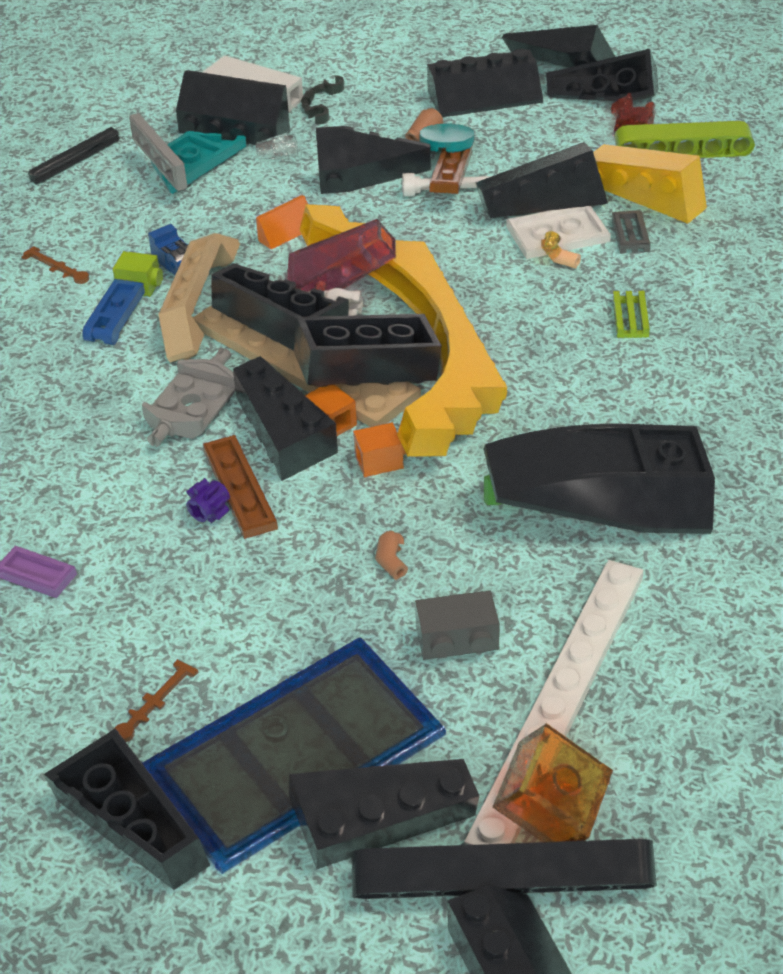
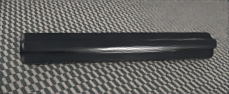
[28,127,120,185]

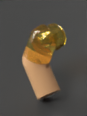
[541,231,581,269]

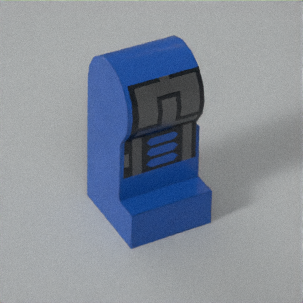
[148,223,189,275]

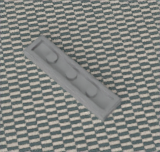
[129,113,187,191]

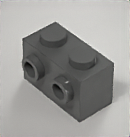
[415,590,500,660]

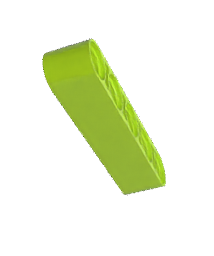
[614,121,755,158]

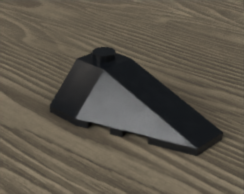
[546,49,659,102]

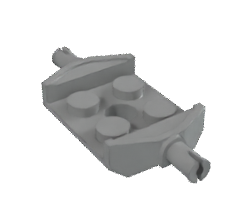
[142,348,235,447]

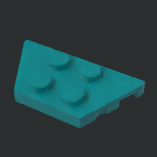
[151,131,246,194]

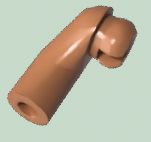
[375,530,408,580]

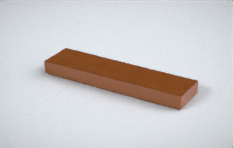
[429,147,472,194]
[203,435,278,539]

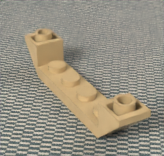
[158,233,240,363]

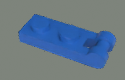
[82,279,145,345]

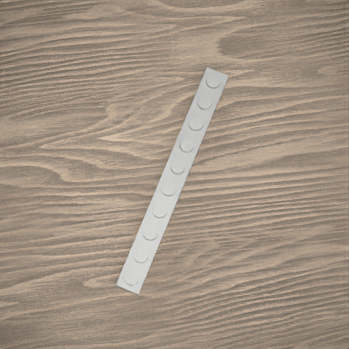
[464,559,644,845]

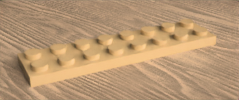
[193,305,421,427]

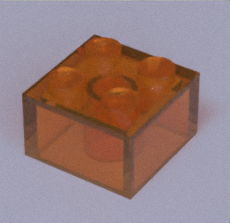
[492,723,613,842]

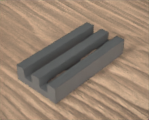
[612,210,651,254]

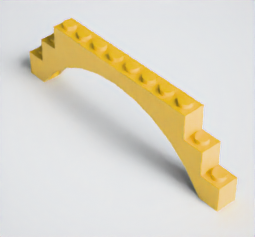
[300,204,507,457]

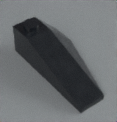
[502,25,615,67]
[316,126,431,194]

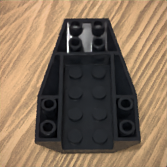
[483,423,715,534]

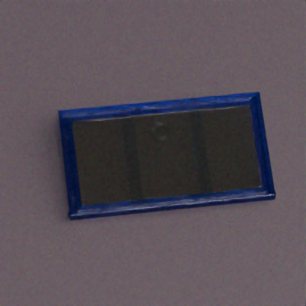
[142,637,446,874]

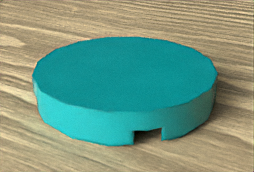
[420,123,475,153]

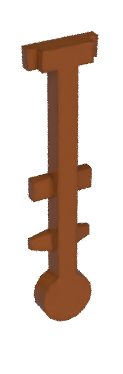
[21,246,90,284]
[114,659,199,742]

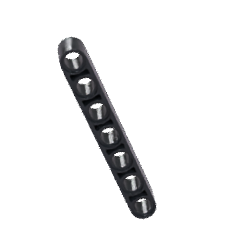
[351,839,657,899]

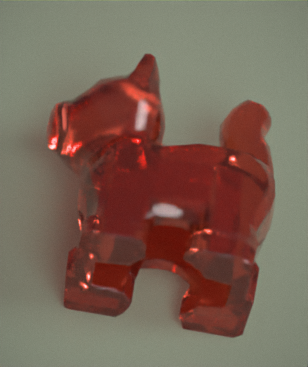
[610,93,655,135]

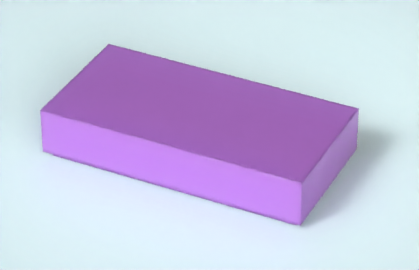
[0,545,77,598]

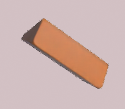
[256,195,308,249]

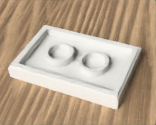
[506,206,611,259]

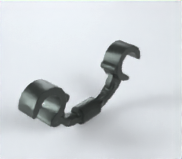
[301,75,344,125]

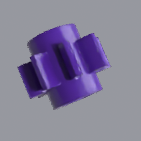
[186,478,230,523]

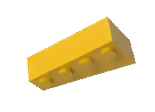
[593,144,707,224]

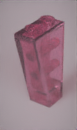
[287,218,396,292]

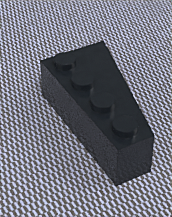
[475,142,608,218]
[211,263,349,351]
[233,356,338,481]
[43,728,210,890]
[289,759,480,869]

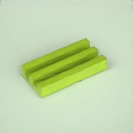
[613,290,650,338]

